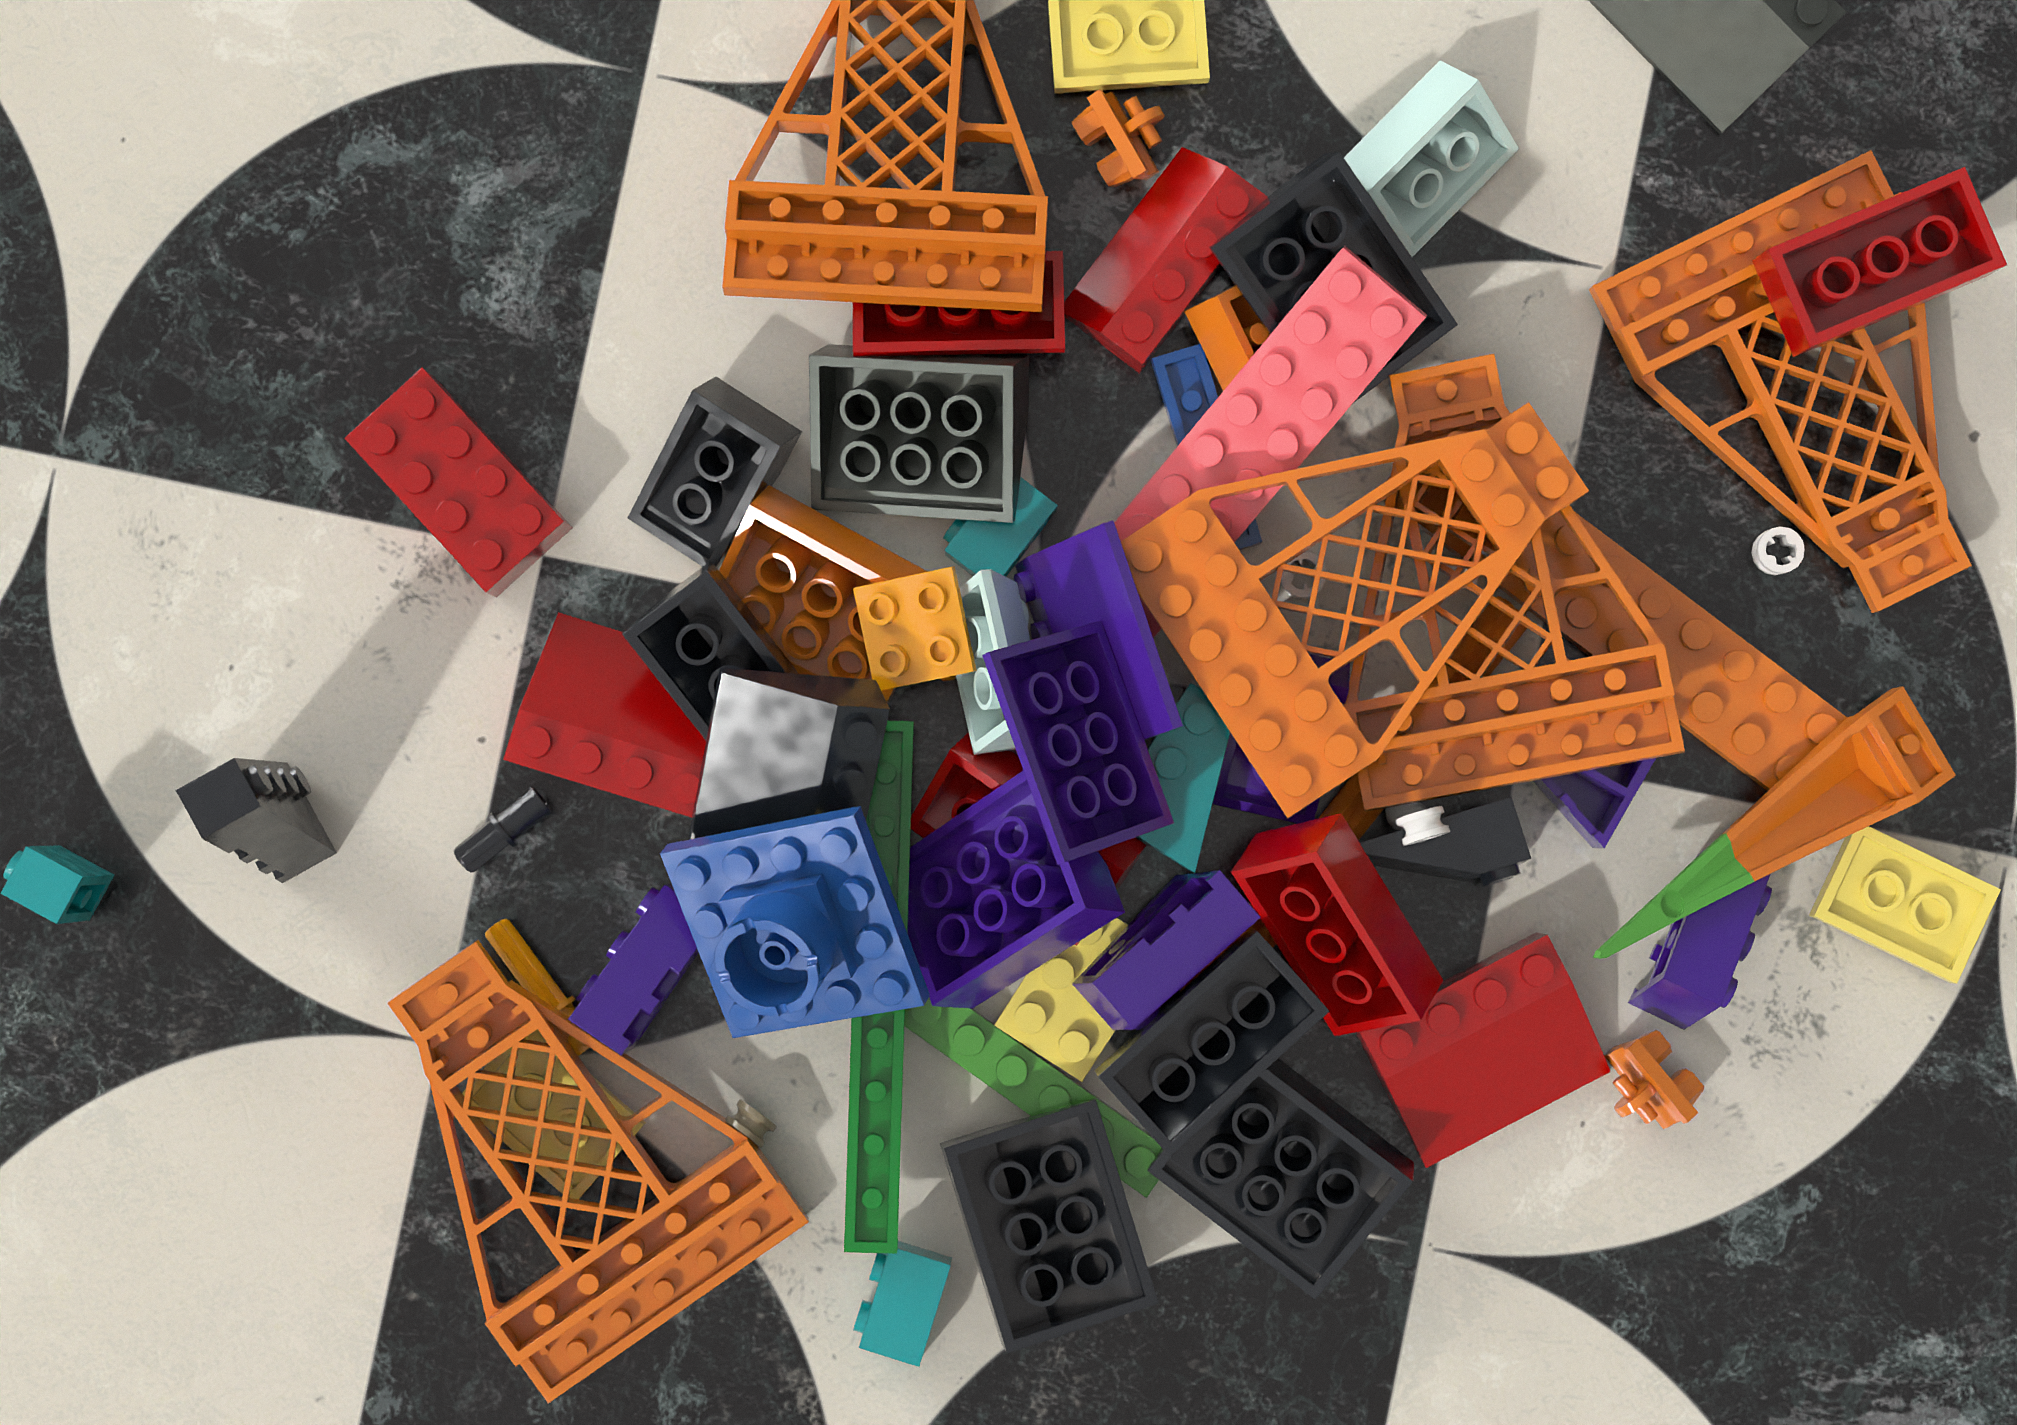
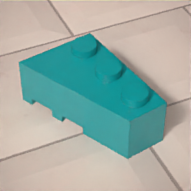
[1137,683,1230,873]

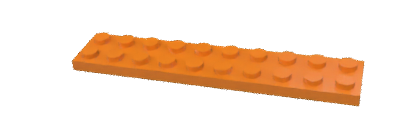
[1383,475,1847,791]

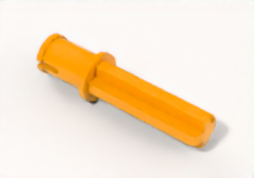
[485,919,590,1056]

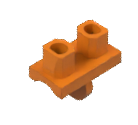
[1072,89,1165,187]
[1604,1030,1704,1129]

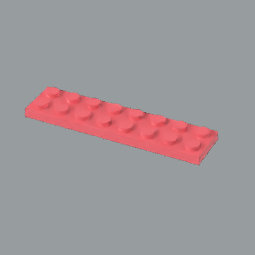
[1114,246,1427,638]

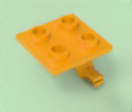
[853,566,977,691]

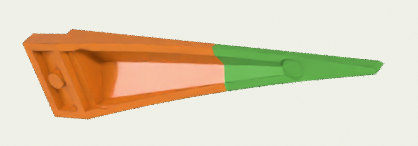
[1593,686,1956,959]

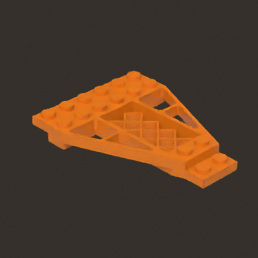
[722,0,1048,312]
[1589,150,1972,613]
[1343,354,1685,812]
[1121,402,1589,818]
[387,940,809,1403]

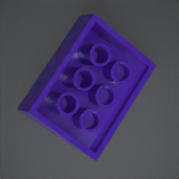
[1014,520,1183,740]
[982,621,1174,865]
[907,770,1125,1009]

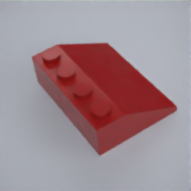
[503,612,706,818]
[1355,932,1611,1168]

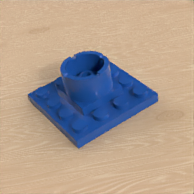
[660,806,930,1038]

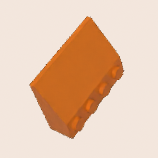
[719,485,928,704]

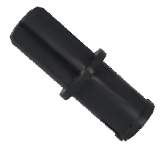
[453,786,553,873]

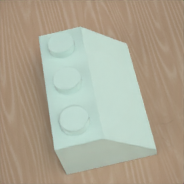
[1344,61,1519,257]
[956,569,1030,755]

